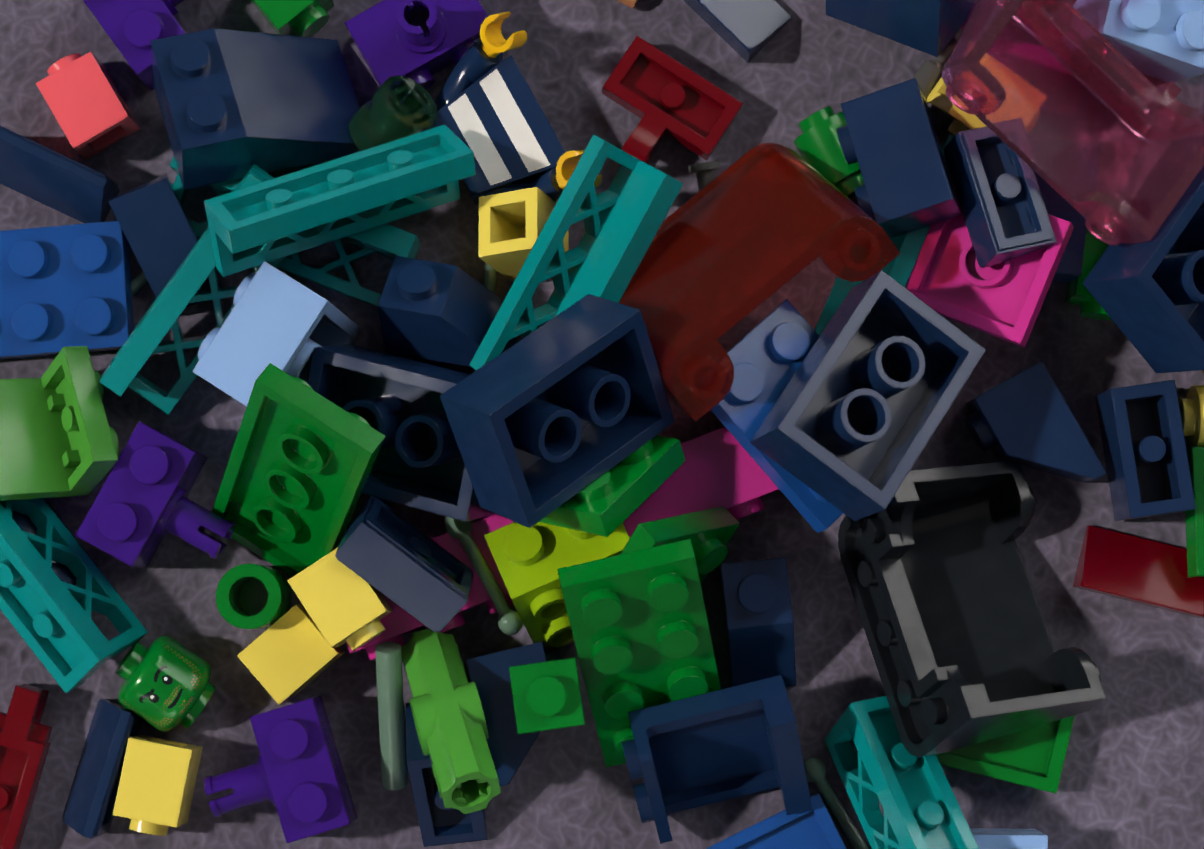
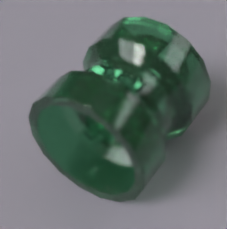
[349,75,437,151]

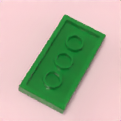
[212,363,385,577]
[557,539,721,768]

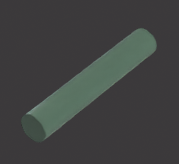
[375,642,407,790]

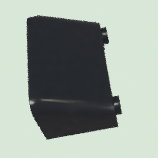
[838,460,1106,758]

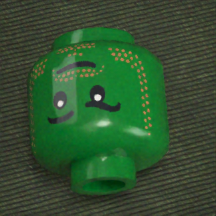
[115,636,215,732]

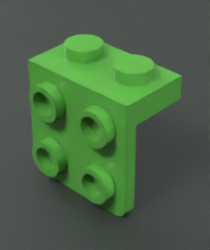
[0,346,119,501]

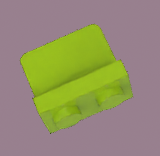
[484,522,630,648]

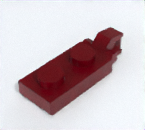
[0,683,52,849]

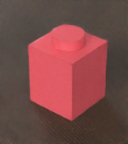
[35,51,140,160]

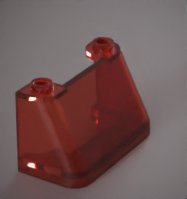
[619,142,901,422]

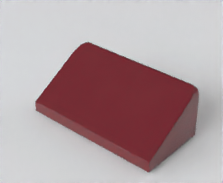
[1073,525,1204,618]

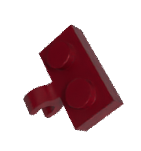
[602,36,743,163]

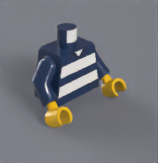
[430,11,602,205]

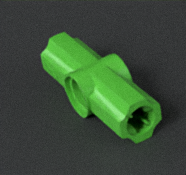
[401,629,501,814]

